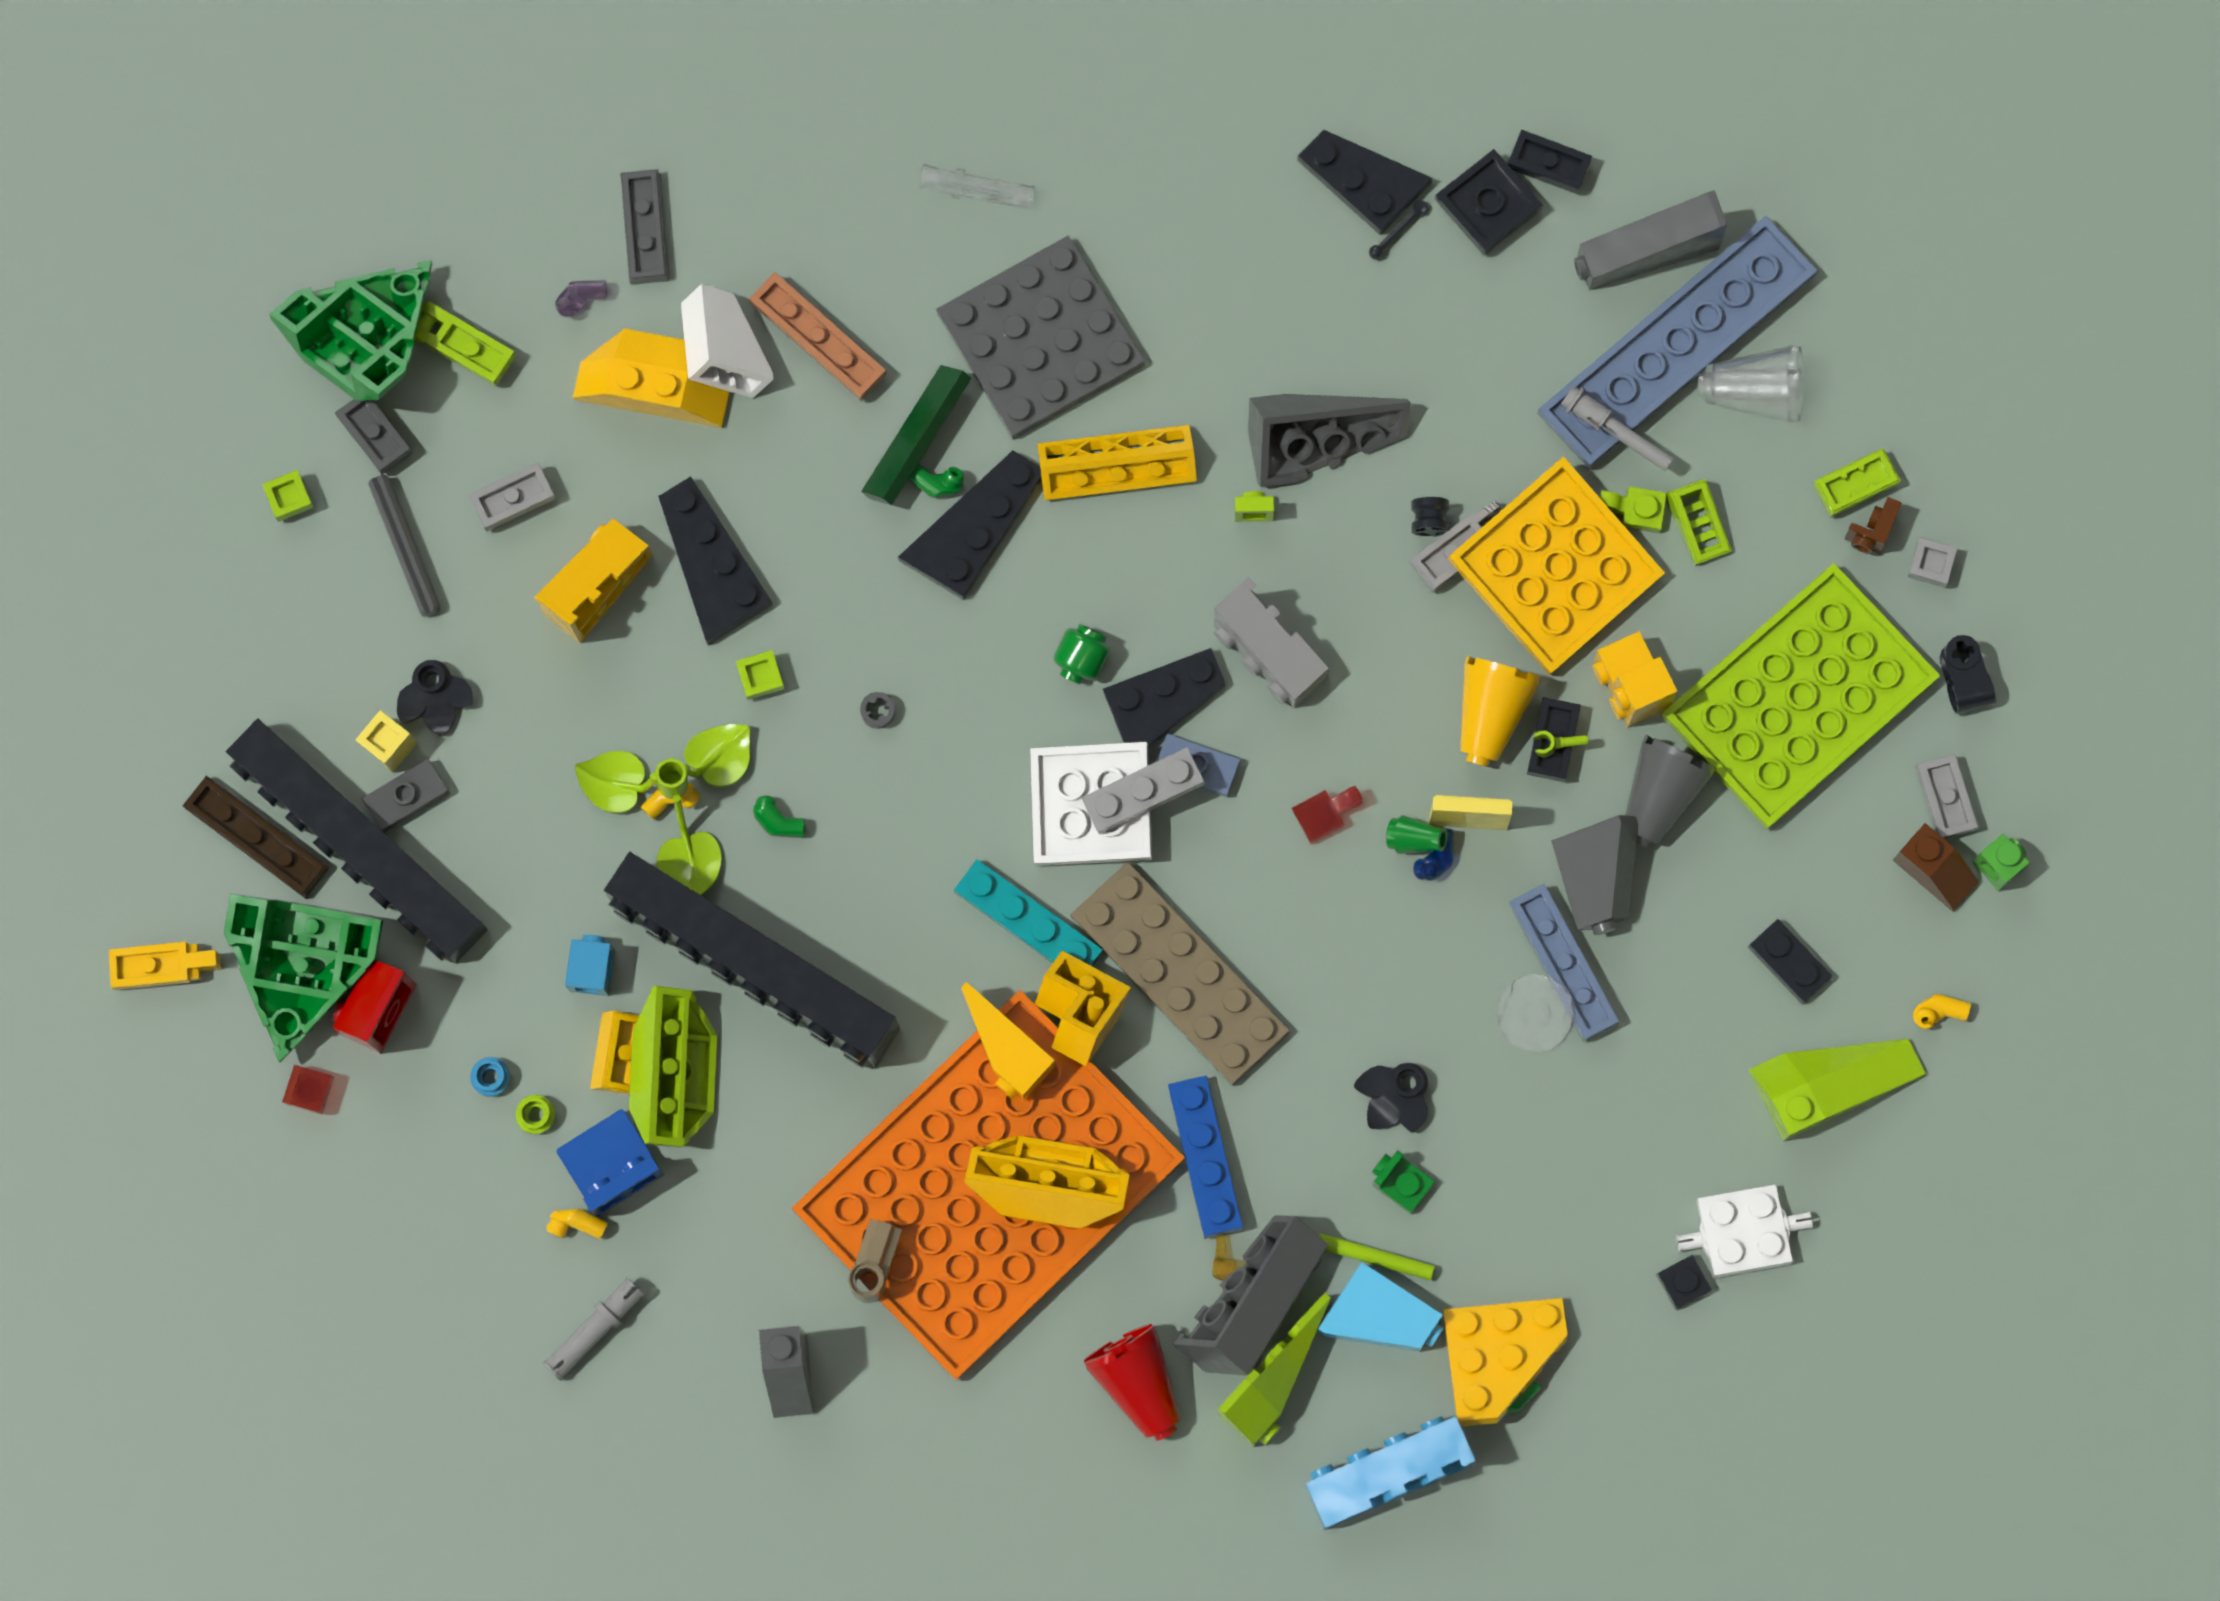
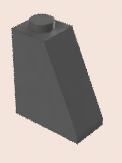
[1551,815,1638,935]
[759,1326,814,1418]

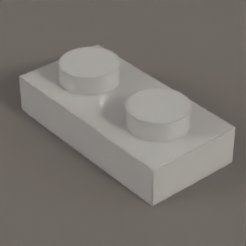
[469,462,556,532]
[1915,754,1978,839]

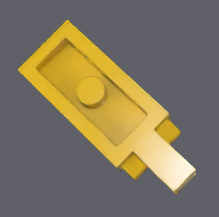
[109,941,222,990]

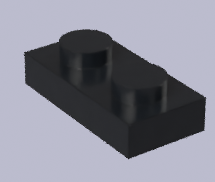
[1508,129,1592,194]
[1527,697,1581,782]
[1748,919,1832,1004]

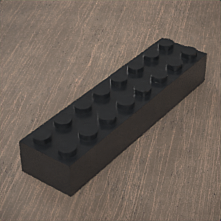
[603,851,900,1068]

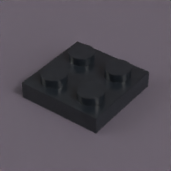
[1435,149,1543,256]

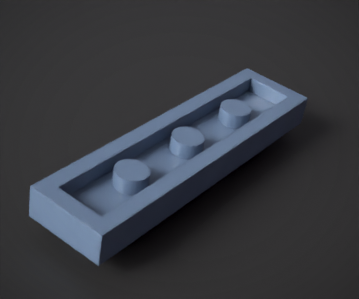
[1509,884,1619,1042]

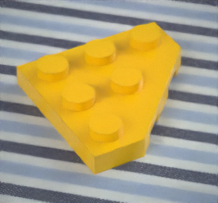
[1443,1298,1568,1427]

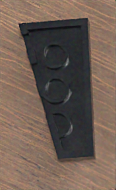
[898,450,1042,600]
[658,476,773,645]

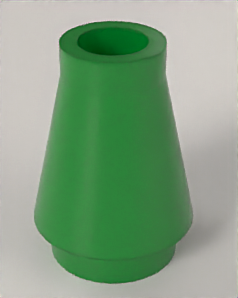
[1386,815,1447,854]

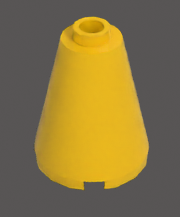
[1460,656,1541,767]

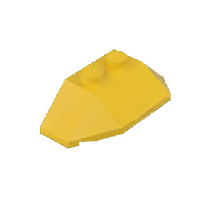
[573,328,730,428]
[965,1135,1130,1229]

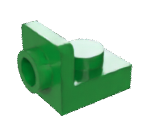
[1372,1150,1435,1214]

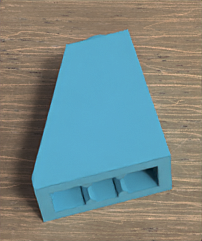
[1317,1262,1444,1352]

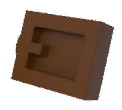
[1845,497,1902,554]

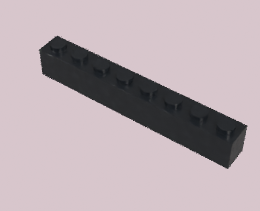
[225,718,488,964]

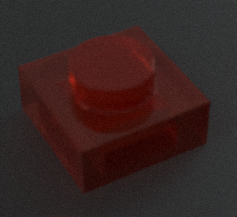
[282,1065,334,1115]

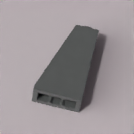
[1574,190,1727,290]

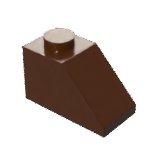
[1893,823,1979,912]

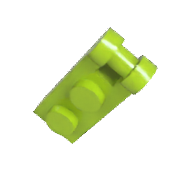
[415,301,516,387]

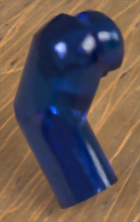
[1413,829,1454,881]

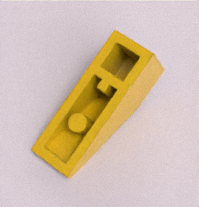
[961,982,1056,1101]

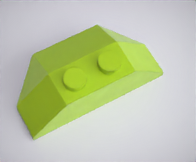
[629,986,717,1148]

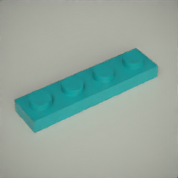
[954,859,1103,966]

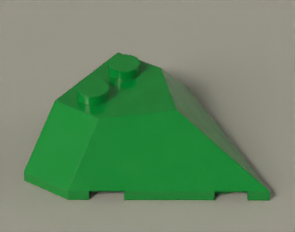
[269,260,433,401]
[223,894,383,1063]

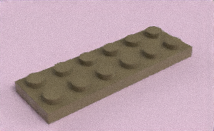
[1070,862,1289,1086]

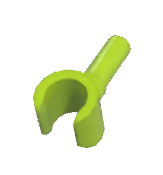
[1533,731,1588,757]

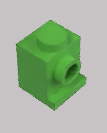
[1972,833,2030,891]

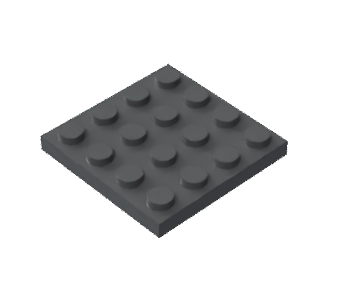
[936,236,1145,440]

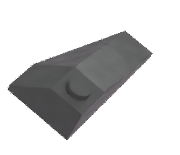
[1248,394,1410,487]

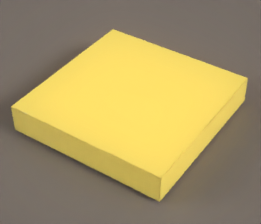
[1429,795,1513,830]

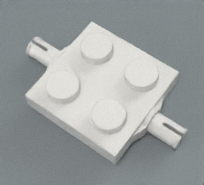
[1676,1184,1813,1279]

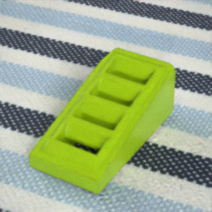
[1666,479,1732,565]

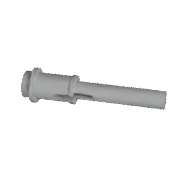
[1561,386,1674,471]

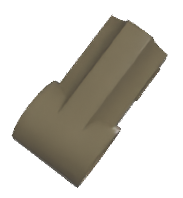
[848,1219,903,1303]

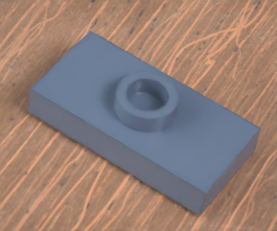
[1157,734,1240,798]

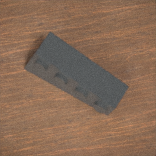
[1173,1215,1328,1376]

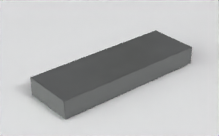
[620,169,669,285]

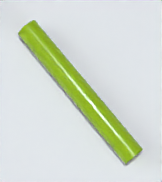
[1319,1233,1435,1281]

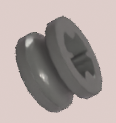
[860,692,895,729]

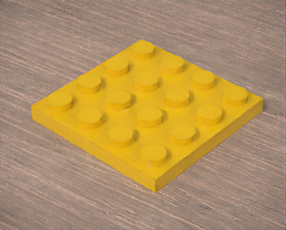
[1447,456,1665,675]

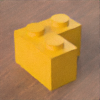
[1592,631,1677,727]
[1035,951,1131,1066]

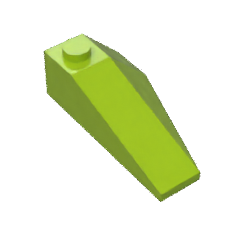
[1748,1039,1926,1142]
[1218,1293,1331,1447]

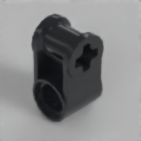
[1939,635,1996,714]

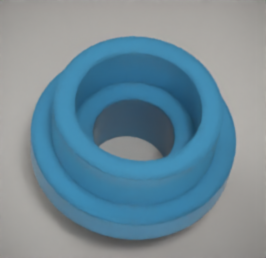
[470,1057,510,1097]

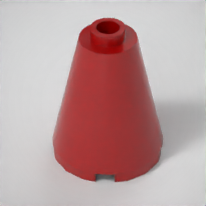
[1084,1324,1181,1441]

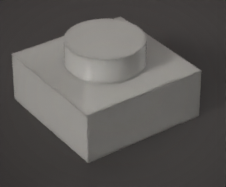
[1908,537,1957,588]

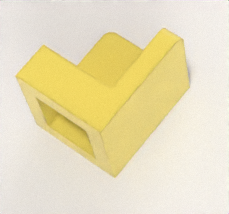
[355,710,418,772]

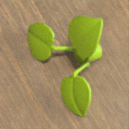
[575,724,750,895]

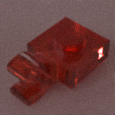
[1291,786,1363,844]

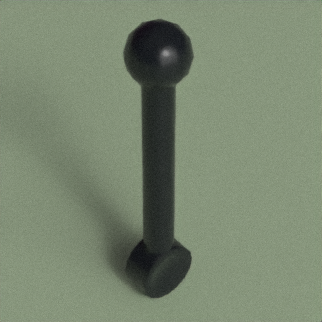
[1369,200,1428,260]

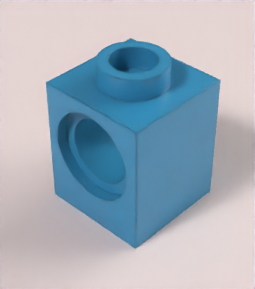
[565,935,615,996]

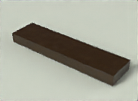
[182,776,330,899]

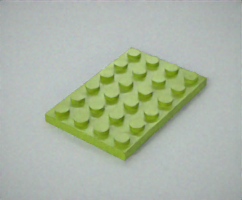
[1661,563,1940,830]

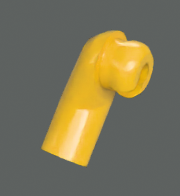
[640,782,700,820]
[1913,994,1971,1029]
[546,1208,607,1239]

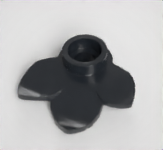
[397,660,473,736]
[1354,1063,1428,1133]

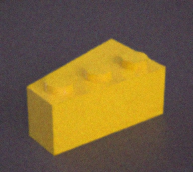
[534,518,653,643]

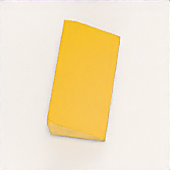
[590,1010,639,1095]

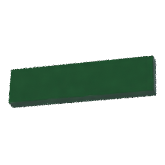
[861,365,971,505]

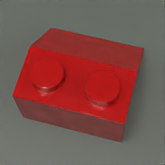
[332,961,417,1054]

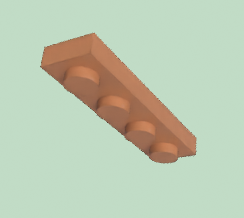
[749,272,887,401]

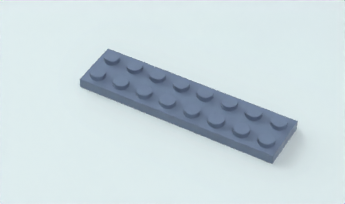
[1537,216,1818,469]

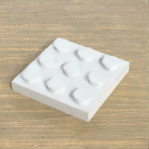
[1030,742,1152,866]

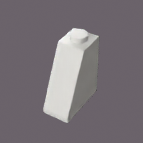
[681,284,774,398]

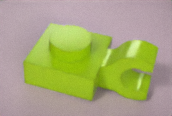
[1599,486,1667,533]

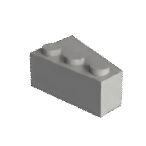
[1214,576,1329,708]

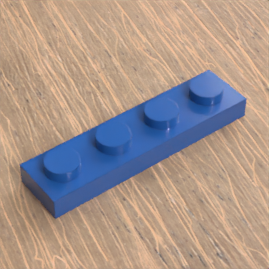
[1168,1075,1243,1239]

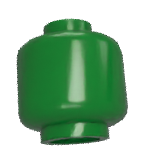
[1054,624,1110,684]

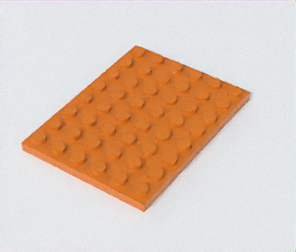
[791,990,1185,1381]

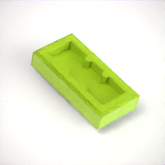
[1813,448,1901,517]

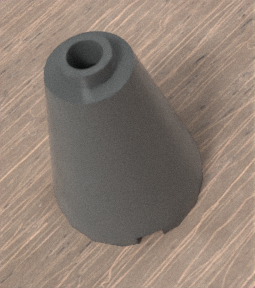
[1625,735,1716,848]

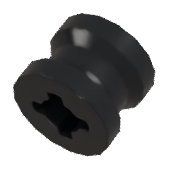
[1411,497,1450,537]

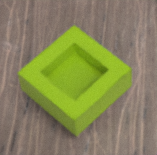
[262,470,314,522]
[1235,491,1274,522]
[735,650,785,700]

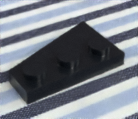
[1297,130,1433,235]
[1103,648,1225,747]

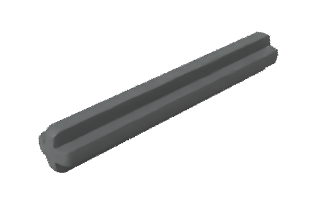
[368,475,441,617]

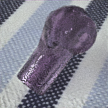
[555,280,607,317]

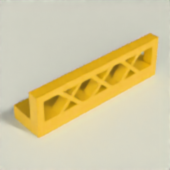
[1037,425,1197,500]

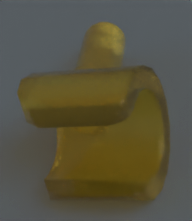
[1212,1234,1237,1281]

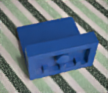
[556,1109,664,1217]

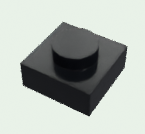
[1656,1255,1712,1310]

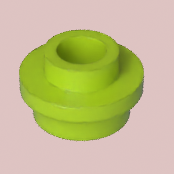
[515,1095,555,1135]

